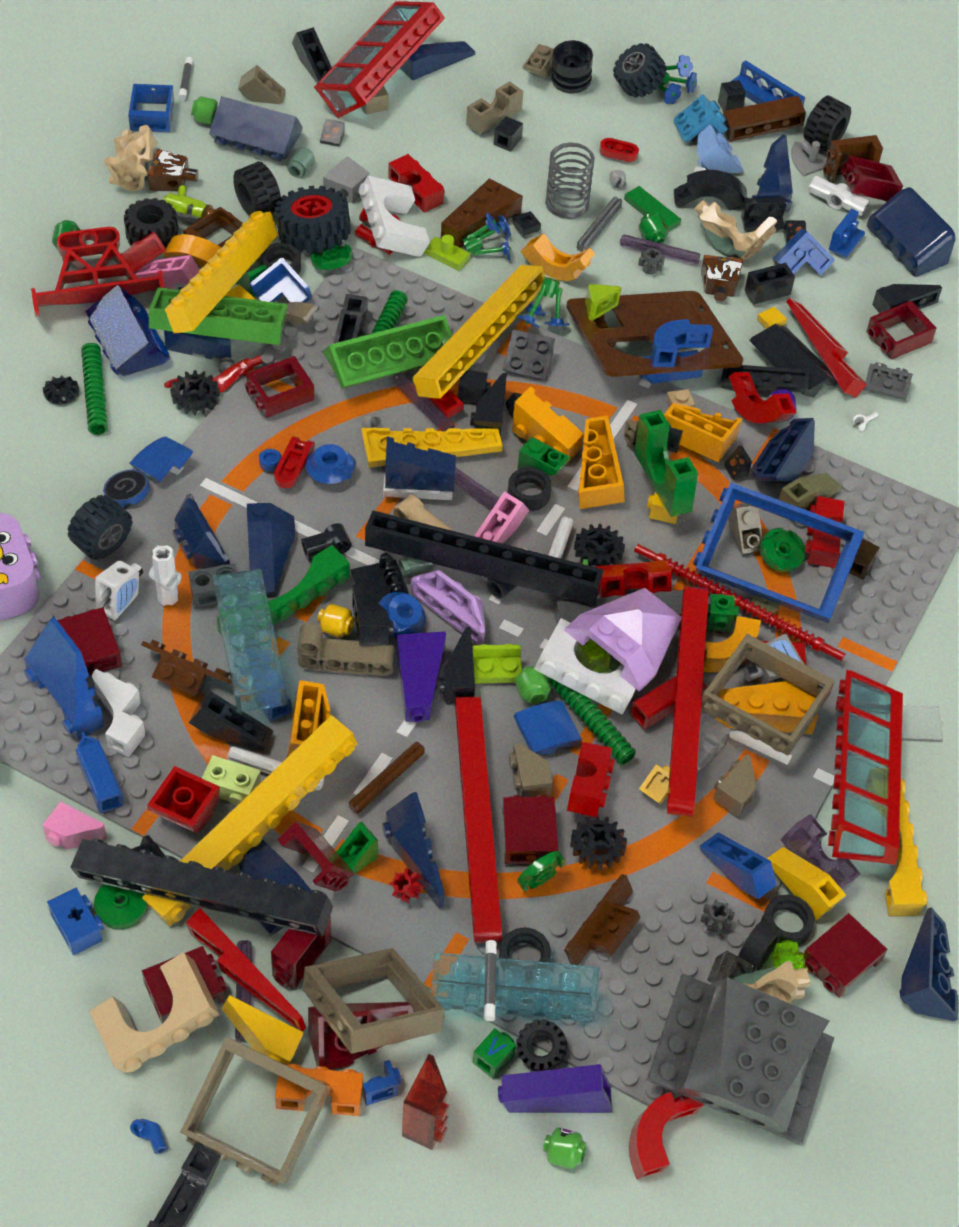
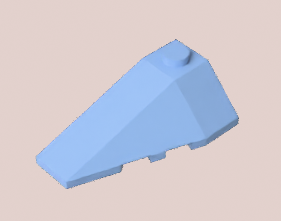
[697,124,743,173]

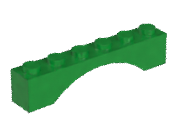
[217,545,350,650]

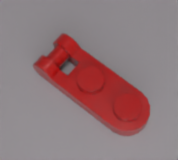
[274,436,315,488]

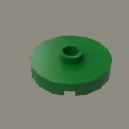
[311,244,353,270]
[760,527,805,573]
[517,851,565,891]
[94,884,147,930]

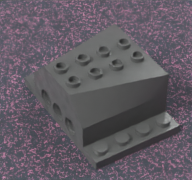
[646,974,835,1144]

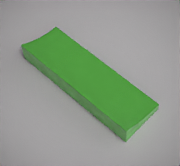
[149,287,287,345]
[322,315,453,389]

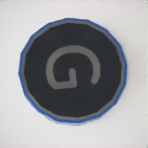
[103,469,150,507]

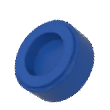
[259,449,282,471]

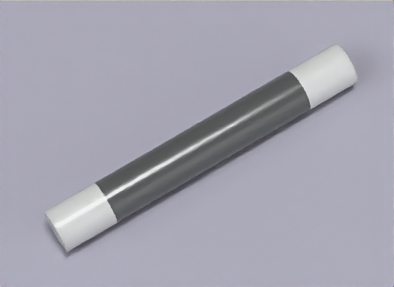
[178,57,193,101]
[484,940,497,1021]

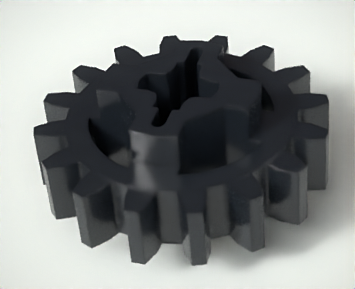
[170,370,220,415]
[574,524,625,566]
[570,815,627,870]

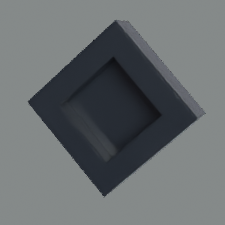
[513,211,541,236]

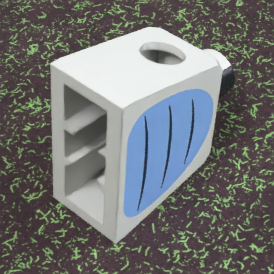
[95,561,143,620]

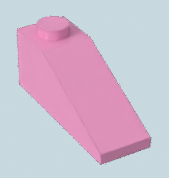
[134,255,200,289]
[475,491,529,544]

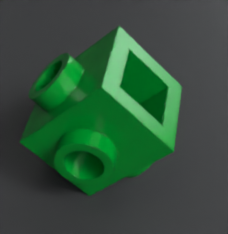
[707,594,739,632]

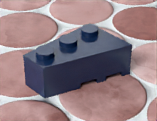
[164,331,232,360]
[385,436,456,492]

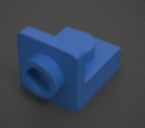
[363,1060,402,1106]

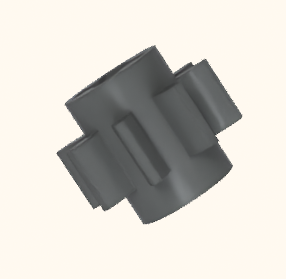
[638,248,665,274]
[700,899,735,935]

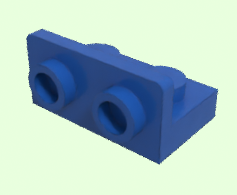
[829,209,865,258]

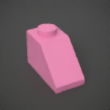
[43,802,107,849]

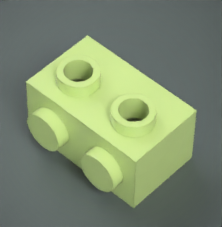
[202,755,261,806]

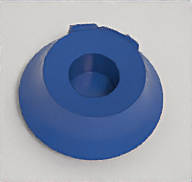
[306,444,356,484]
[379,592,426,639]

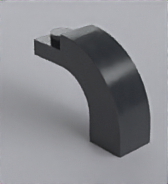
[674,170,747,210]

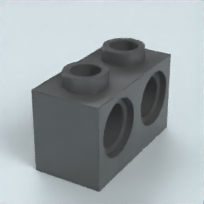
[188,563,242,608]

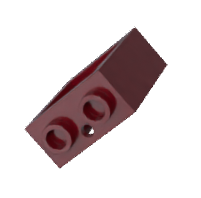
[841,155,903,201]
[866,301,937,360]
[245,356,315,418]
[271,916,331,990]

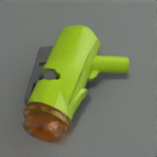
[163,185,216,223]

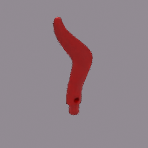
[164,355,263,394]

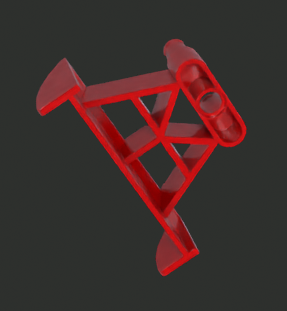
[31,226,165,317]

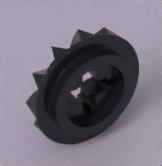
[43,375,79,405]

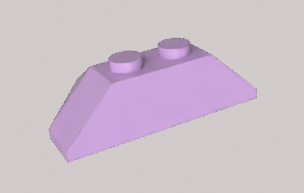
[411,570,485,645]

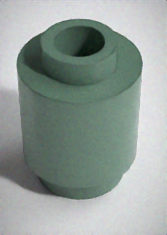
[287,147,315,178]
[399,556,436,579]

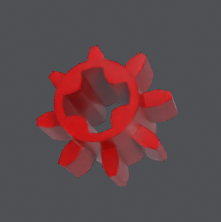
[389,868,424,903]

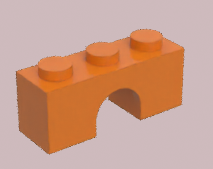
[275,1064,363,1116]

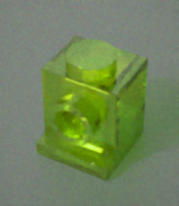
[772,940,808,972]

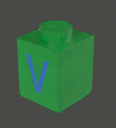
[472,1028,516,1080]

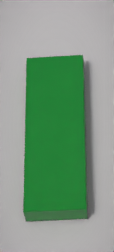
[624,186,681,231]

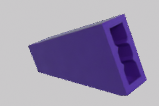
[397,631,446,722]
[498,1064,613,1113]

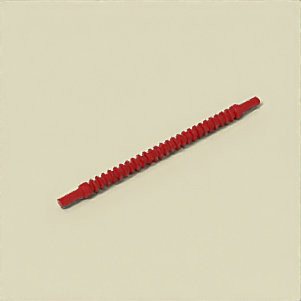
[634,544,846,662]

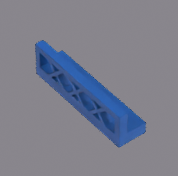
[731,60,805,106]

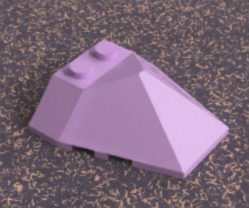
[564,588,682,691]

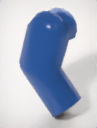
[130,1119,168,1154]

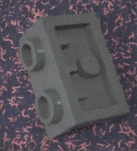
[863,363,913,400]

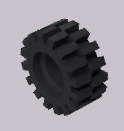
[516,1019,568,1071]

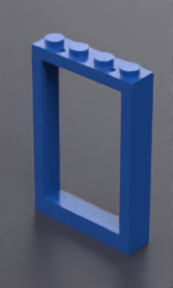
[693,482,864,623]

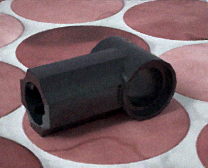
[301,523,352,559]

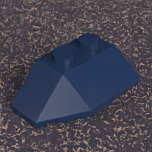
[751,418,815,483]
[173,493,230,569]

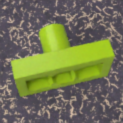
[424,235,470,271]

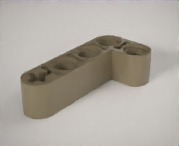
[297,623,396,676]

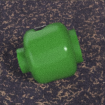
[191,96,218,125]
[515,666,551,705]
[543,1128,587,1169]

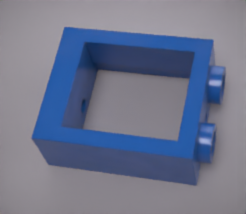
[128,84,174,132]

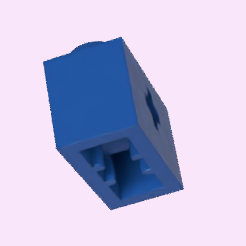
[47,887,104,955]

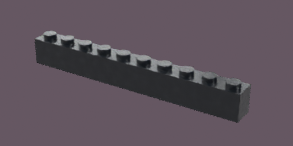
[365,510,604,606]
[70,839,333,937]

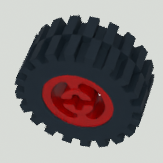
[275,185,351,254]

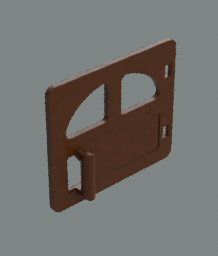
[566,291,743,377]

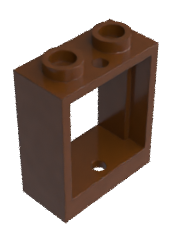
[183,207,243,247]

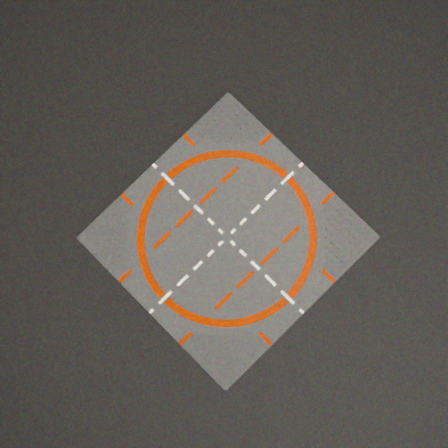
[0,248,959,1106]

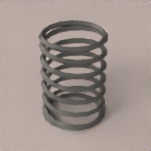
[545,142,595,218]

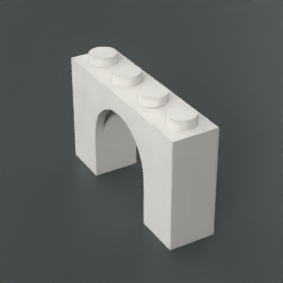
[359,175,430,257]
[534,618,635,715]

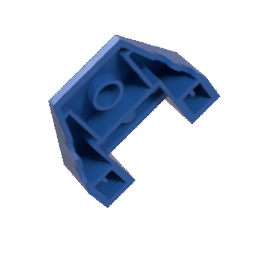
[24,617,104,741]

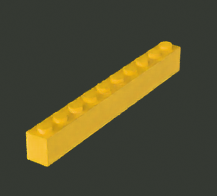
[165,211,279,333]
[413,265,545,399]
[142,715,358,927]

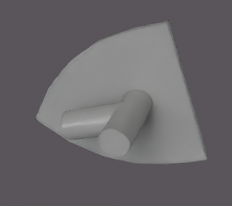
[791,140,827,176]

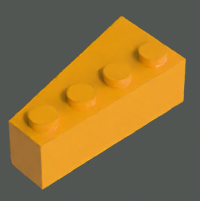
[578,415,625,509]
[714,681,818,735]

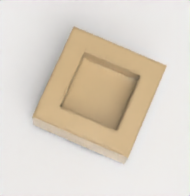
[667,389,695,408]

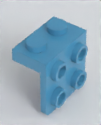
[674,94,728,143]

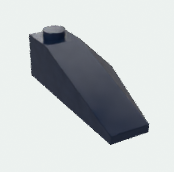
[400,41,476,81]
[752,134,793,212]
[247,503,295,596]
[382,792,444,908]
[238,839,312,936]
[899,907,958,1021]

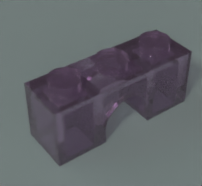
[780,814,861,891]

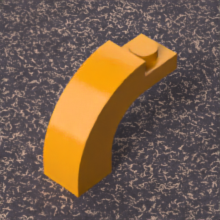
[520,233,595,281]
[163,234,222,267]
[703,616,761,672]

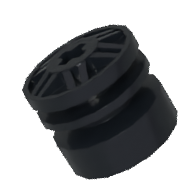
[551,40,593,94]

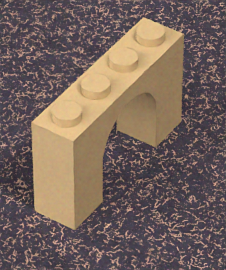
[89,952,220,1074]

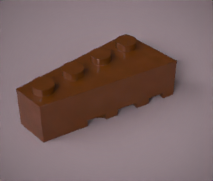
[441,178,523,248]

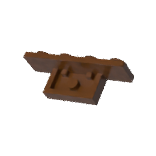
[141,639,235,697]
[564,874,641,967]

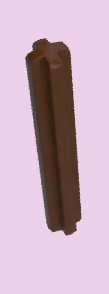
[349,742,425,814]

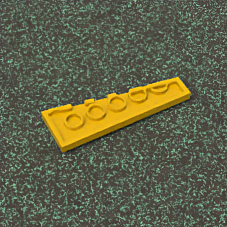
[361,428,503,468]

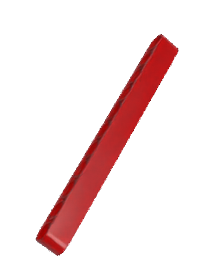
[667,586,709,817]
[455,696,502,944]

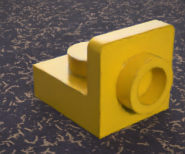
[639,764,670,805]

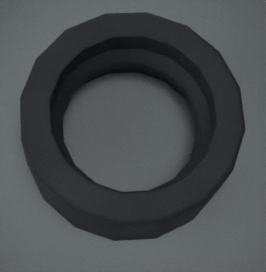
[261,243,301,275]
[508,467,551,511]
[762,894,815,948]
[737,920,782,972]
[499,927,551,982]

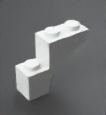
[92,669,145,758]

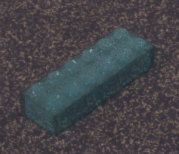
[212,569,287,713]
[431,953,600,1023]

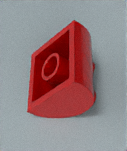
[147,766,220,833]

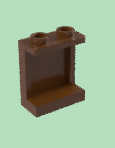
[823,135,883,183]

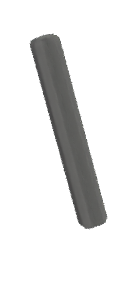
[576,197,622,251]

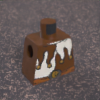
[148,149,199,191]
[701,255,743,301]

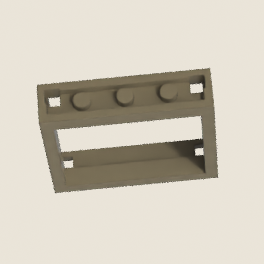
[701,634,835,756]
[303,948,445,1054]
[180,1037,332,1186]

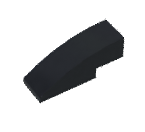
[334,294,368,344]

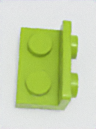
[472,644,522,684]

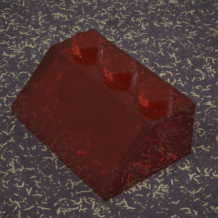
[402,1054,450,1150]

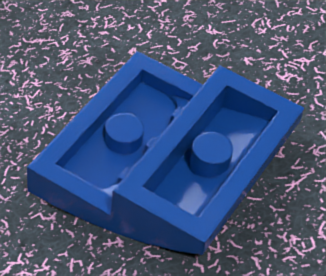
[129,436,193,482]
[513,701,582,755]

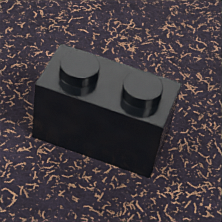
[745,262,795,304]

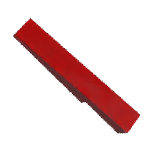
[786,298,867,398]
[185,908,306,1032]

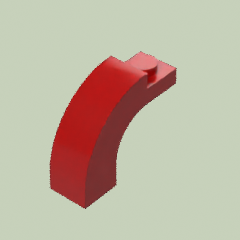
[729,372,797,423]
[629,1092,704,1179]

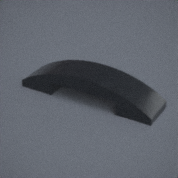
[147,1143,221,1227]

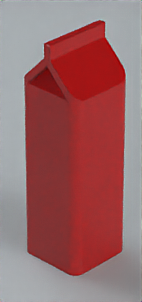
[630,676,708,730]

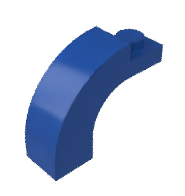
[650,319,713,367]

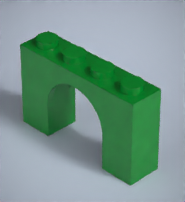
[634,410,698,517]

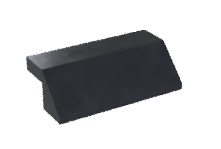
[749,324,838,398]

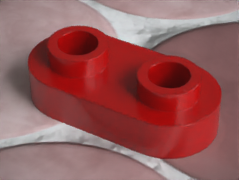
[599,138,639,162]

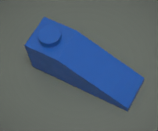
[700,832,777,899]

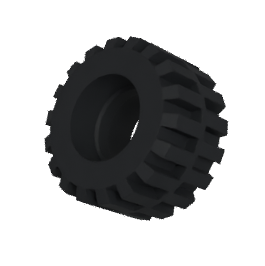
[803,95,851,151]
[233,161,281,216]
[124,198,178,249]

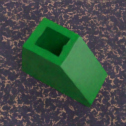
[517,436,570,476]

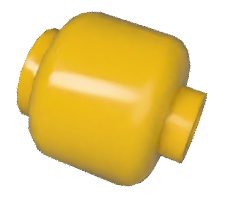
[317,604,355,639]

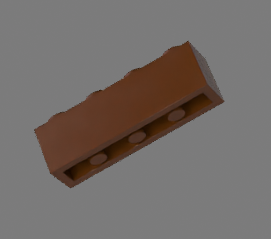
[723,95,806,142]

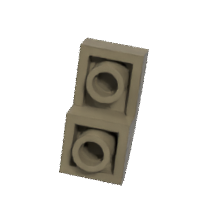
[284,302,318,326]

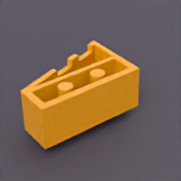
[512,386,584,464]
[664,403,742,462]
[286,680,331,758]

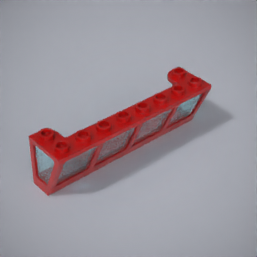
[314,1,445,118]
[828,670,903,865]

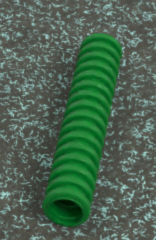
[371,290,408,334]
[81,343,108,435]
[547,676,636,765]

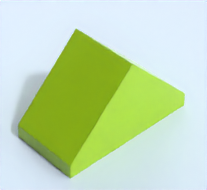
[585,284,621,321]

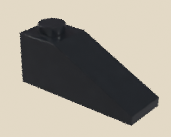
[292,27,332,83]
[872,284,942,313]
[470,373,507,437]
[352,585,394,646]
[439,627,475,702]
[189,691,274,750]

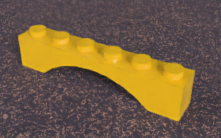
[864,769,927,916]

